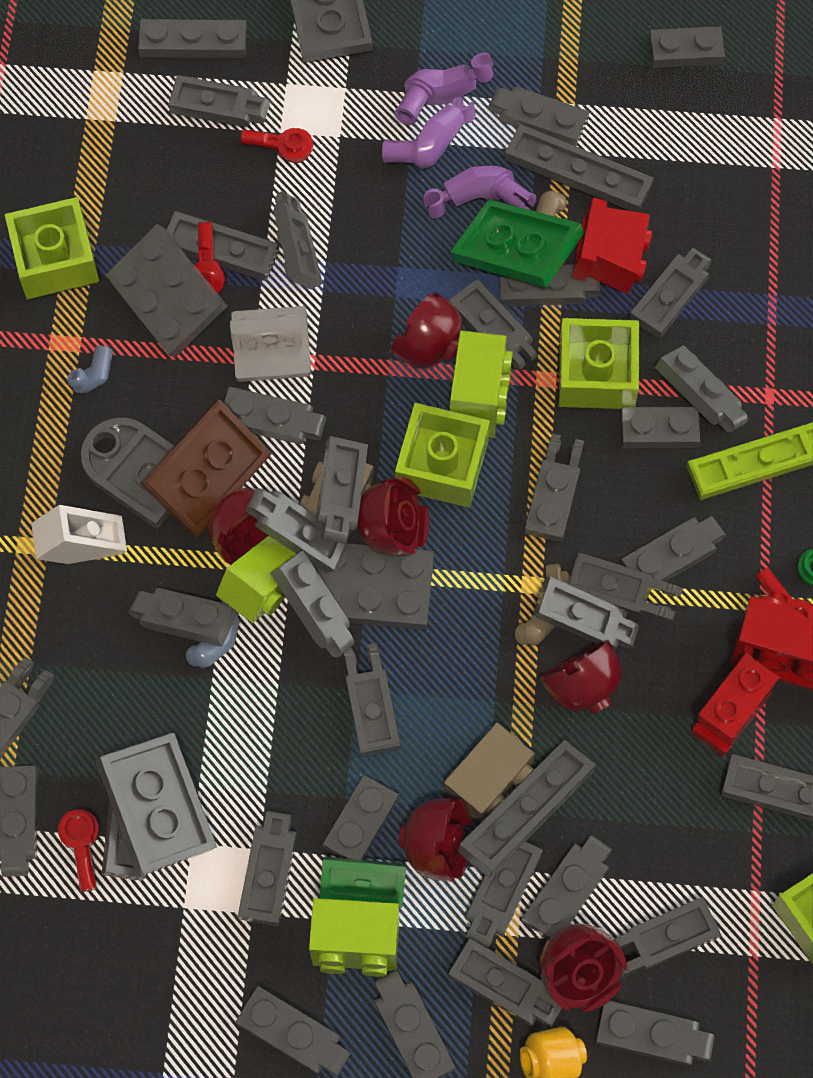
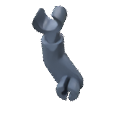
[186,603,240,668]

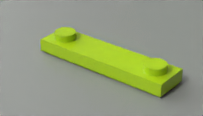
[686,422,813,500]

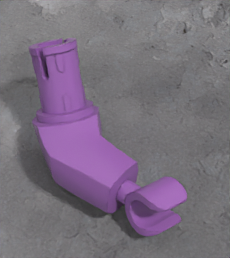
[394,53,493,125]
[382,97,476,170]
[423,166,536,218]

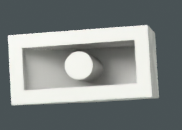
[31,505,127,564]

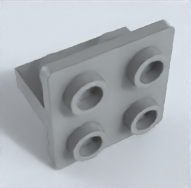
[230,306,311,382]

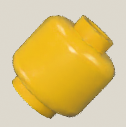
[520,1027,587,1078]

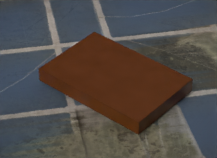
[139,399,272,537]

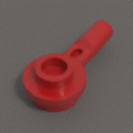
[241,128,313,163]
[195,222,225,293]
[756,568,813,621]
[58,809,99,892]

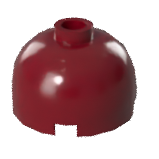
[391,291,462,369]
[357,476,429,557]
[208,488,269,565]
[540,640,622,714]
[399,798,471,882]
[539,924,627,1012]

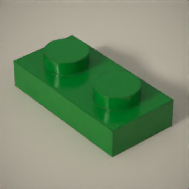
[320,857,406,908]

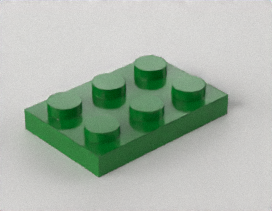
[450,199,584,288]

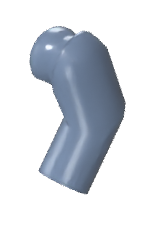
[67,346,113,393]

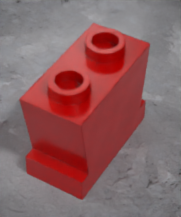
[571,197,652,294]
[691,653,779,757]

